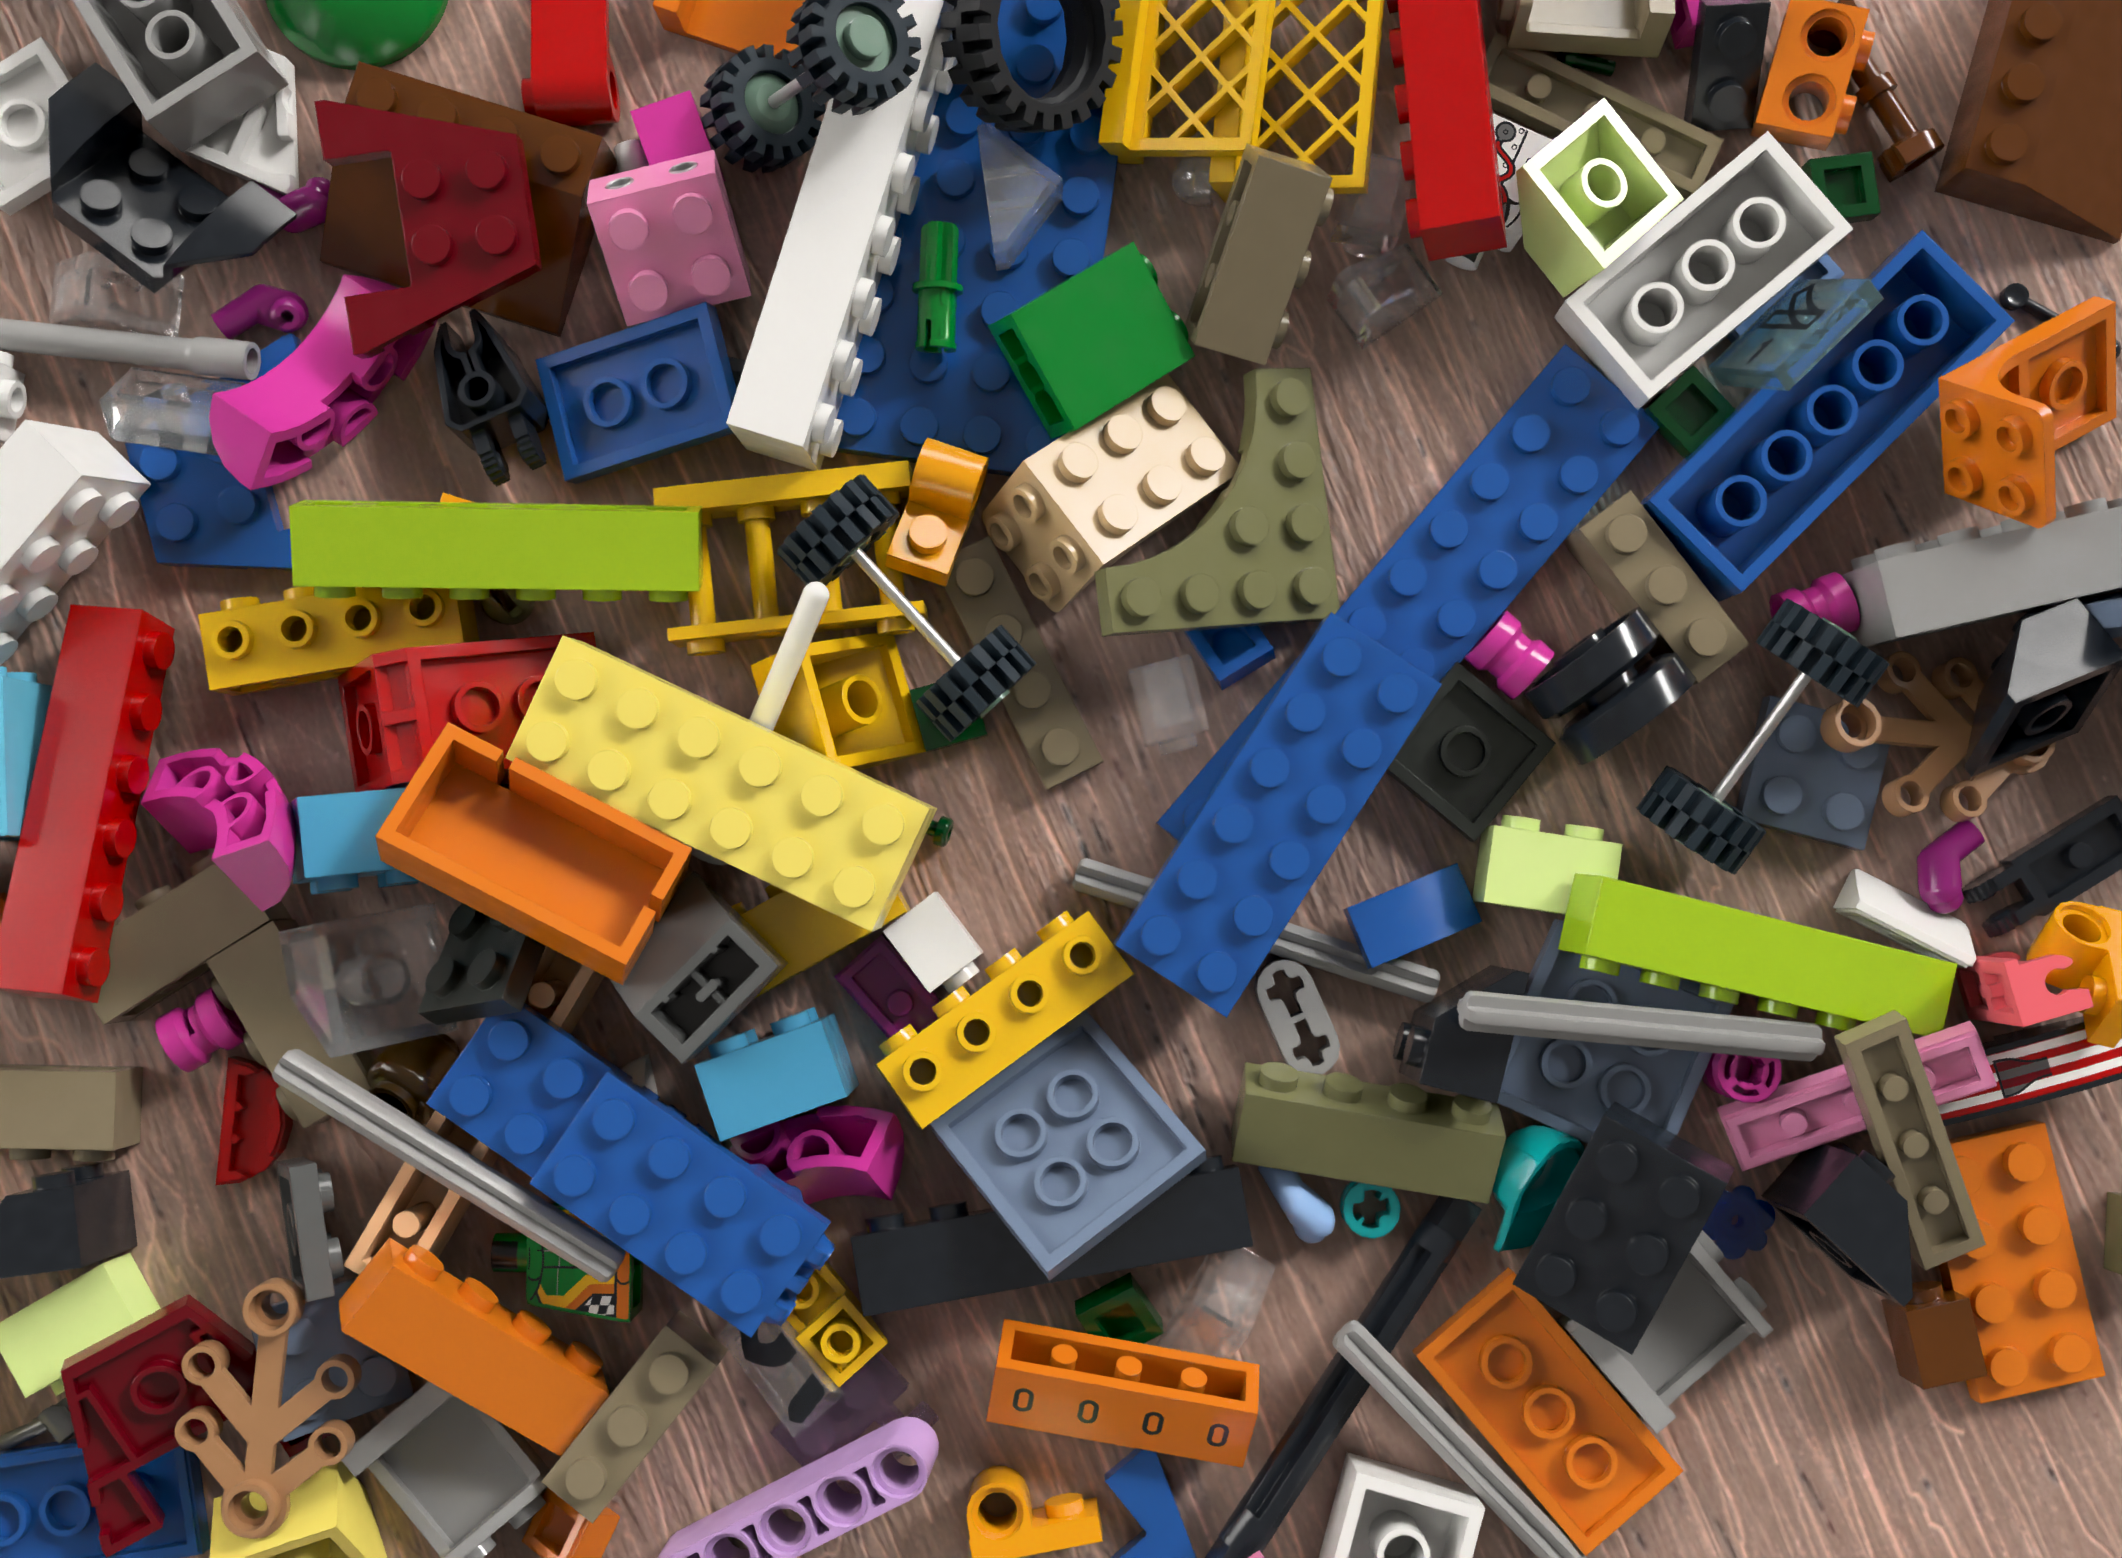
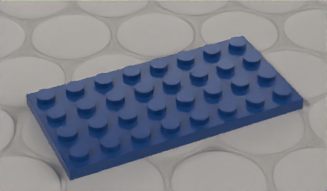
[836,0,1118,476]

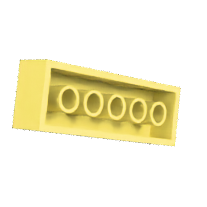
[505,635,937,932]

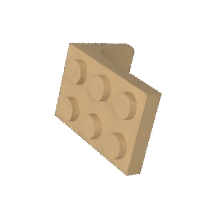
[982,373,1239,612]

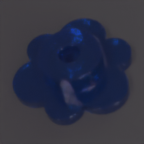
[1702,1185,1775,1260]

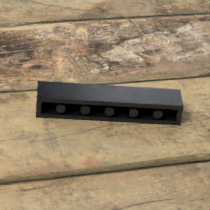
[850,1155,1253,1317]

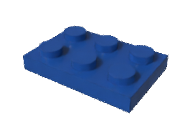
[535,302,737,484]

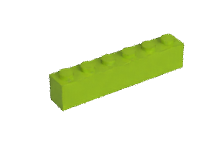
[289,500,703,602]
[1558,873,1957,1038]

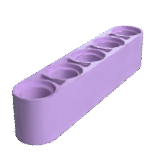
[657,1416,939,1558]

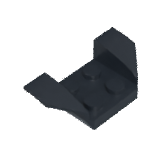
[48,63,297,294]

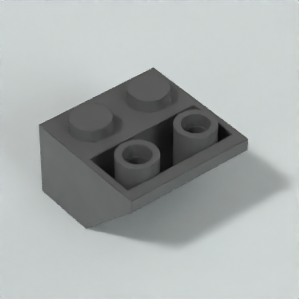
[609,871,788,1064]

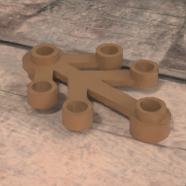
[1820,651,2056,822]
[174,1277,362,1539]

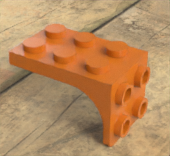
[1938,296,2116,528]

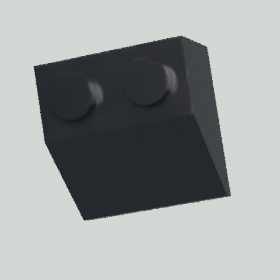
[1964,598,2122,777]
[1393,965,1529,1104]
[1761,1142,1913,1307]
[0,1162,137,1279]

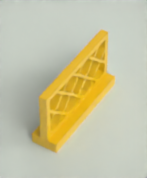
[1098,0,1276,164]
[1209,0,1385,203]

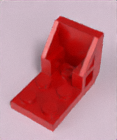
[337,632,597,792]

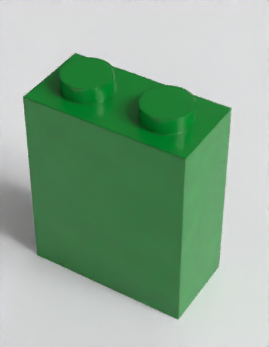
[988,241,1195,439]

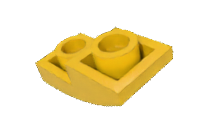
[786,1261,888,1387]

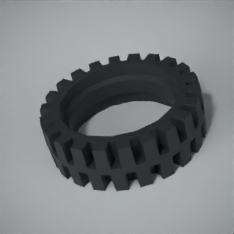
[940,0,1123,133]

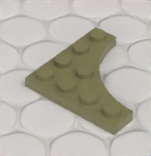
[1094,368,1340,637]

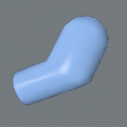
[1258,1166,1335,1243]

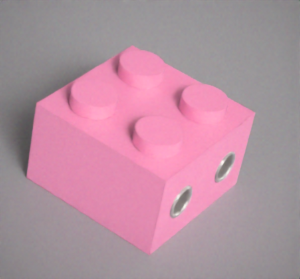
[587,150,751,326]

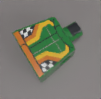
[491,1201,643,1322]

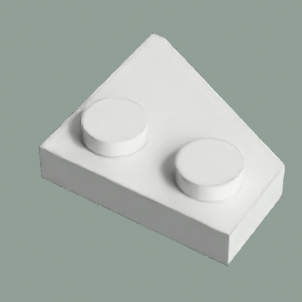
[184,49,299,195]

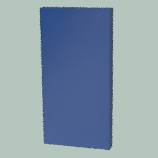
[0,1438,211,1558]

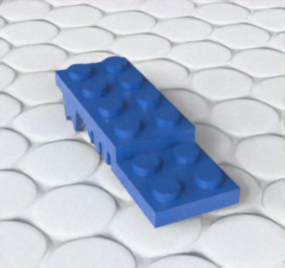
[426,1003,835,1338]

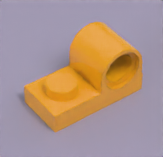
[885,438,989,587]
[2026,901,2122,1048]
[967,1466,1103,1558]

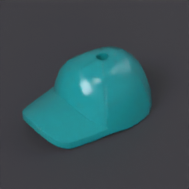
[1492,1125,1584,1253]

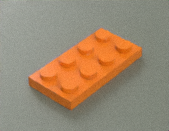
[1939,1120,2106,1404]
[1412,1267,1683,1556]

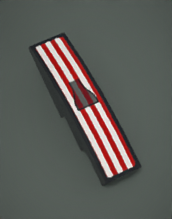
[1938,1016,2122,1126]

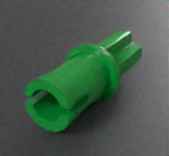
[912,221,963,354]

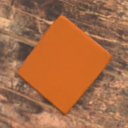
[522,1487,620,1558]

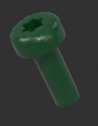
[1557,52,1616,77]
[926,816,954,847]

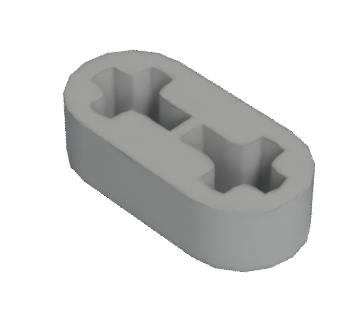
[1254,959,1340,1074]

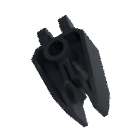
[434,309,549,487]

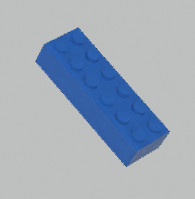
[1640,230,2015,602]
[1113,612,1442,1018]

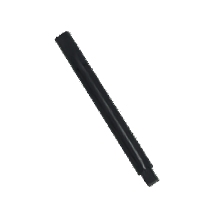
[1205,1196,1482,1558]

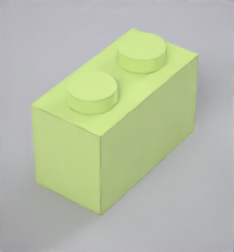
[1472,815,1623,915]
[0,1253,161,1398]

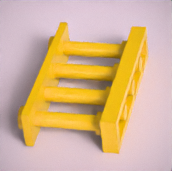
[653,460,929,656]

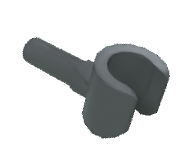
[0,1397,75,1451]

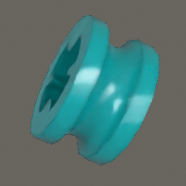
[1339,1181,1401,1238]

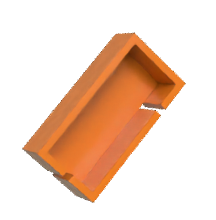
[375,722,692,985]

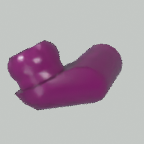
[252,177,330,233]
[211,284,309,340]
[1917,820,1985,914]

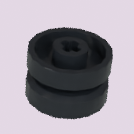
[1523,607,1696,765]

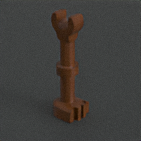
[1808,0,1945,183]

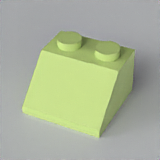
[1516,98,1684,298]

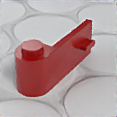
[521,0,620,127]

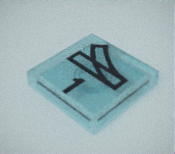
[1709,279,1884,391]

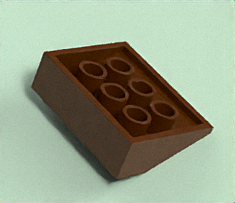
[1934,0,2122,244]
[320,61,617,337]

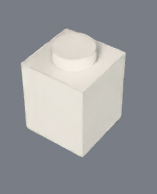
[883,892,983,994]

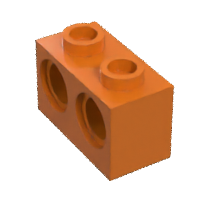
[1750,0,1876,151]

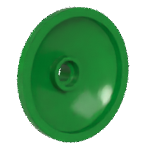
[265,0,448,70]

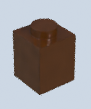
[1881,1281,1987,1390]

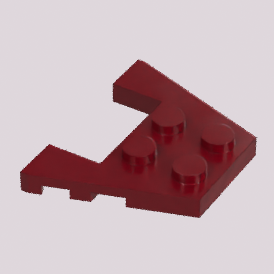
[314,100,542,359]
[60,1294,332,1558]

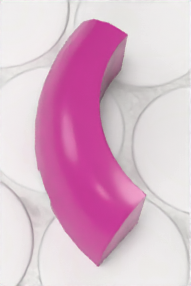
[209,274,438,490]
[140,748,296,912]
[728,1105,904,1205]

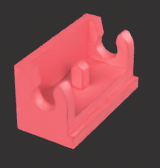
[1955,951,2094,1027]

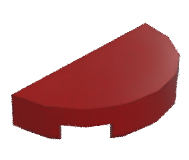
[215,1056,293,1186]

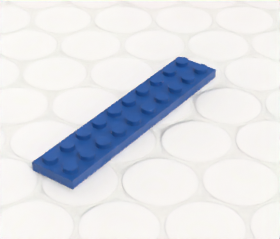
[1156,344,1660,842]

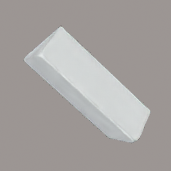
[1833,869,1976,968]

